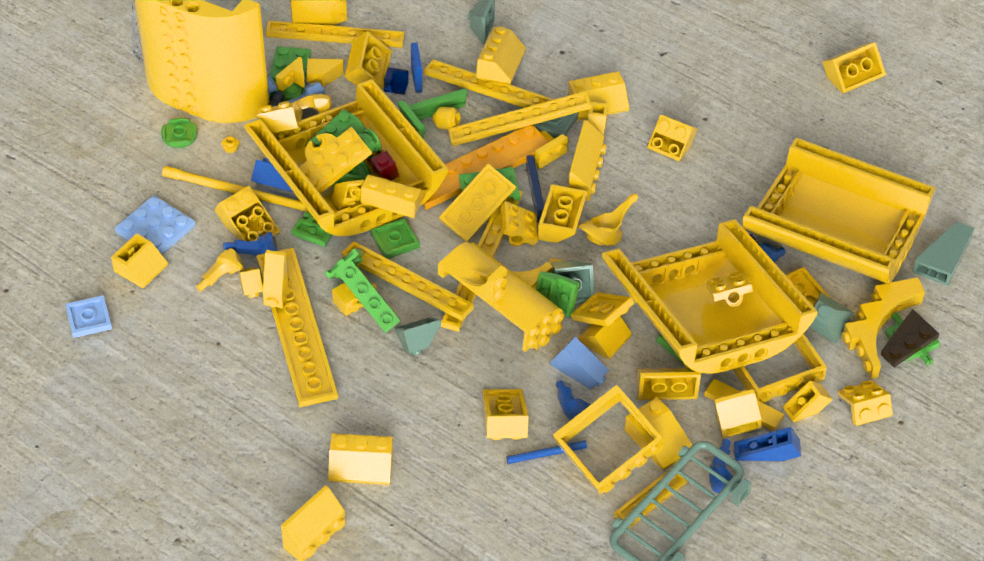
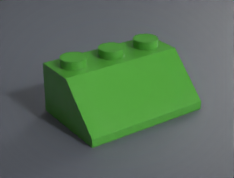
[306,109,366,148]

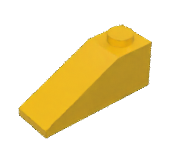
[263,250,289,308]

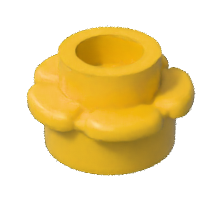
[221,136,239,153]

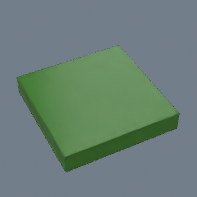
[370,218,420,259]

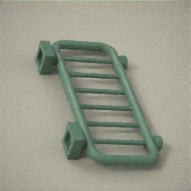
[609,441,751,561]

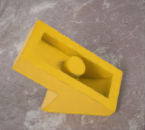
[276,57,305,92]

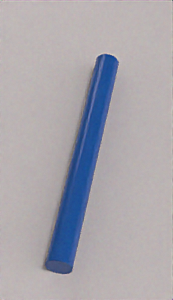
[506,440,587,464]

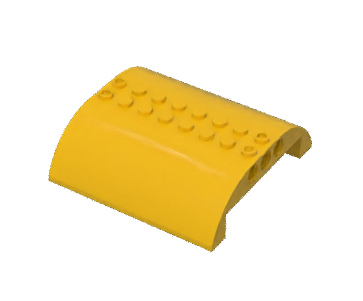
[134,0,269,123]
[244,79,448,236]
[743,137,936,284]
[602,219,818,374]

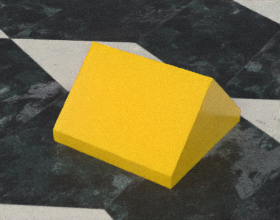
[578,316,632,360]

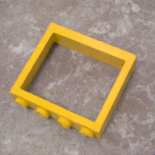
[732,333,827,402]
[553,385,665,495]

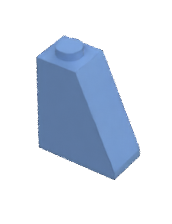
[550,337,609,389]

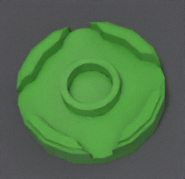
[161,118,198,148]

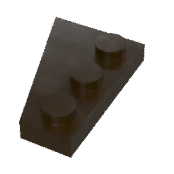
[881,309,939,368]

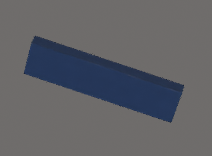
[526,155,544,223]

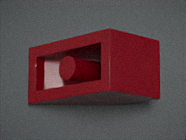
[366,150,399,180]

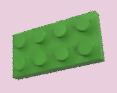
[269,46,311,102]

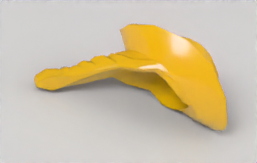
[578,193,639,246]

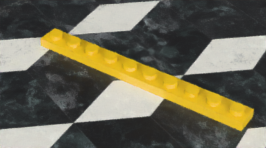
[441,190,523,332]

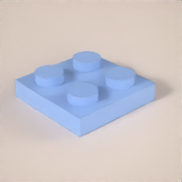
[65,295,112,338]

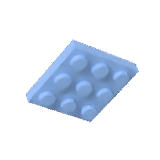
[115,195,195,255]

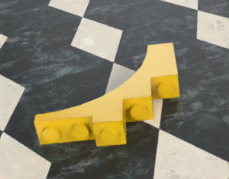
[841,277,925,379]

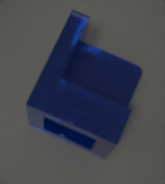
[384,67,409,95]

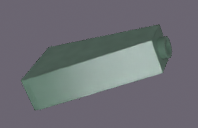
[913,221,974,286]

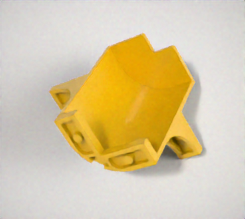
[438,241,565,352]

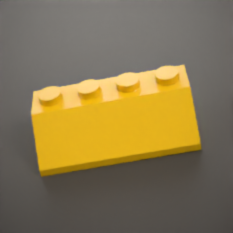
[476,26,526,84]
[569,120,607,201]

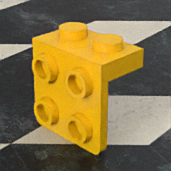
[534,131,568,170]
[838,380,893,426]

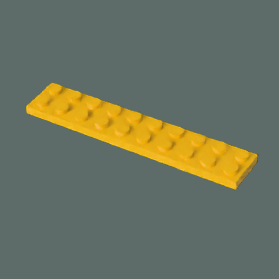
[256,248,338,407]

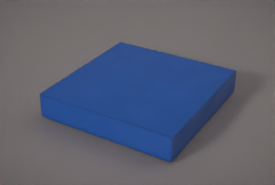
[411,42,422,93]

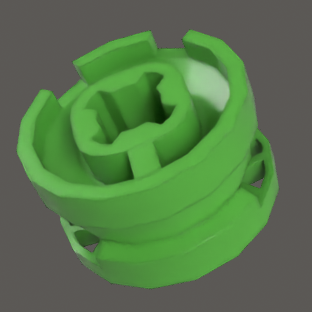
[358,128,381,158]

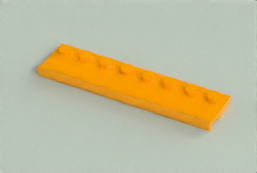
[422,125,548,211]

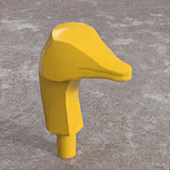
[295,93,332,114]
[196,248,244,292]

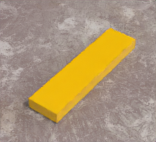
[704,378,784,431]
[614,469,687,529]

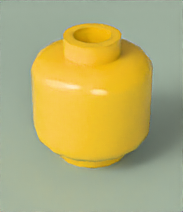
[433,106,461,130]

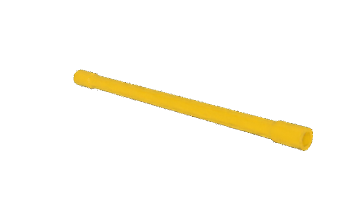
[162,166,308,212]

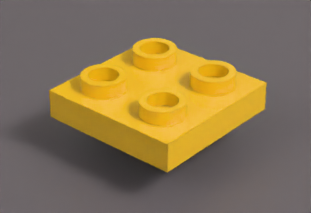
[501,201,538,246]
[706,272,753,306]

